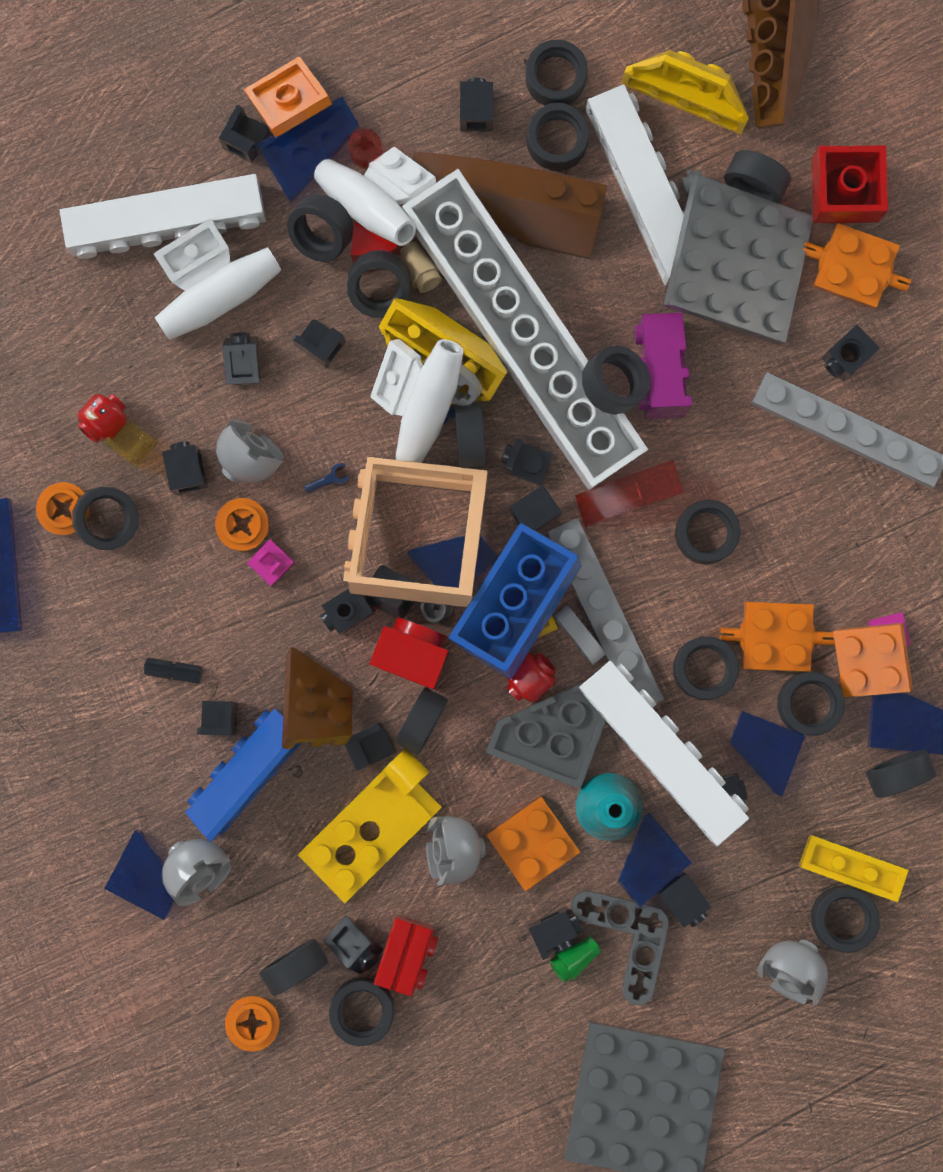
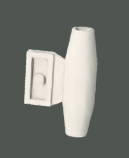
[314,147,436,246]
[153,218,282,340]
[370,339,463,463]

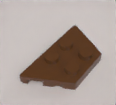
[282,647,352,749]

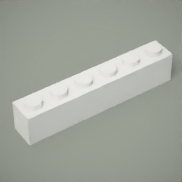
[586,84,685,286]
[59,174,267,259]
[579,661,749,848]

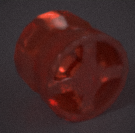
[348,129,383,169]

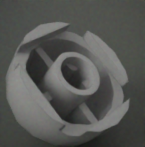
[216,419,284,483]
[426,816,485,886]
[162,839,232,906]
[756,940,829,1006]

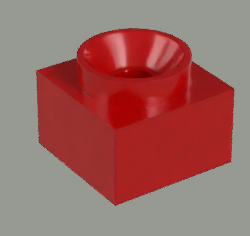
[811,145,888,223]
[369,617,449,690]

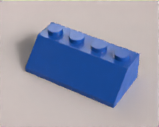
[448,523,582,680]
[185,708,301,842]

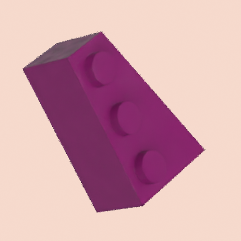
[634,313,692,419]

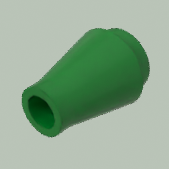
[549,936,601,984]

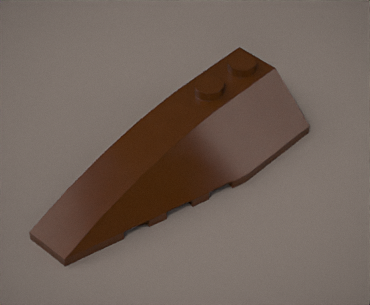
[742,0,820,129]
[412,151,608,260]

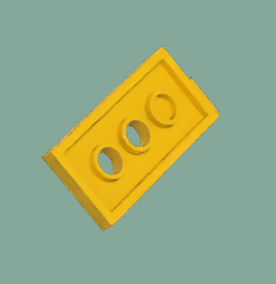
[298,749,442,903]

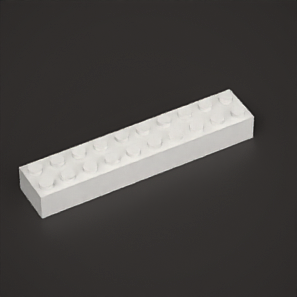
[402,169,648,490]

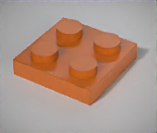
[244,56,332,138]
[833,623,913,697]
[486,796,580,891]

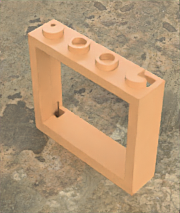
[343,457,487,607]

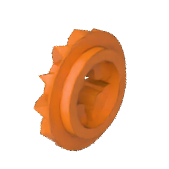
[36,482,90,535]
[215,498,269,551]
[225,995,280,1052]

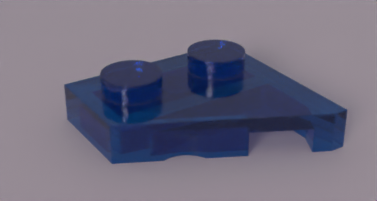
[407,535,499,588]
[729,711,805,797]
[617,813,692,908]
[104,830,175,920]

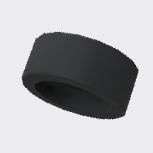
[526,40,587,106]
[527,103,589,171]
[723,150,791,204]
[287,194,354,262]
[347,250,411,318]
[582,345,650,415]
[455,403,486,468]
[72,487,139,550]
[674,499,741,565]
[673,636,739,700]
[777,672,845,736]
[395,687,448,755]
[865,750,937,798]
[811,886,880,953]
[259,939,328,996]
[329,977,395,1047]

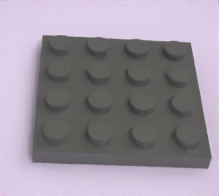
[663,175,813,344]
[564,1021,725,1172]

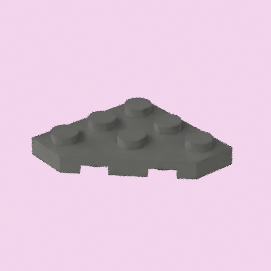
[485,682,606,789]

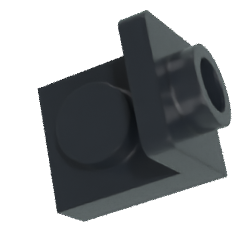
[222,332,260,385]
[501,438,553,486]
[323,916,383,974]

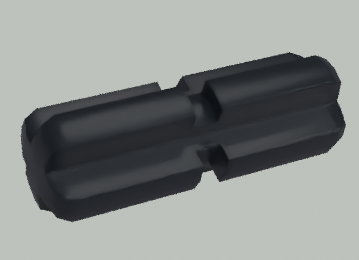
[144,658,202,683]

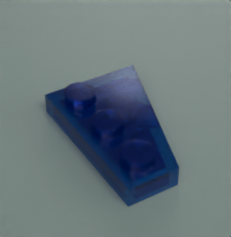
[257,96,359,204]
[867,692,943,755]

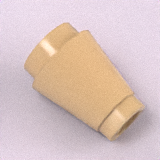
[400,242,442,293]

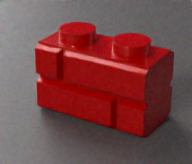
[374,914,439,996]

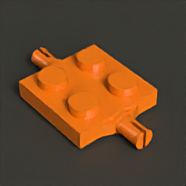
[803,223,911,309]
[719,601,835,672]

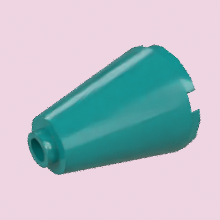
[576,773,643,841]

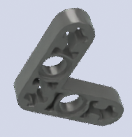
[571,890,668,1006]

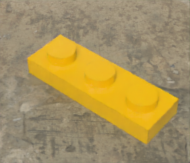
[799,834,909,902]

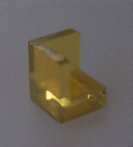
[104,420,158,468]

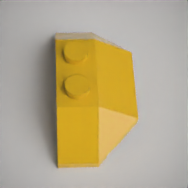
[621,50,748,135]
[379,298,507,404]

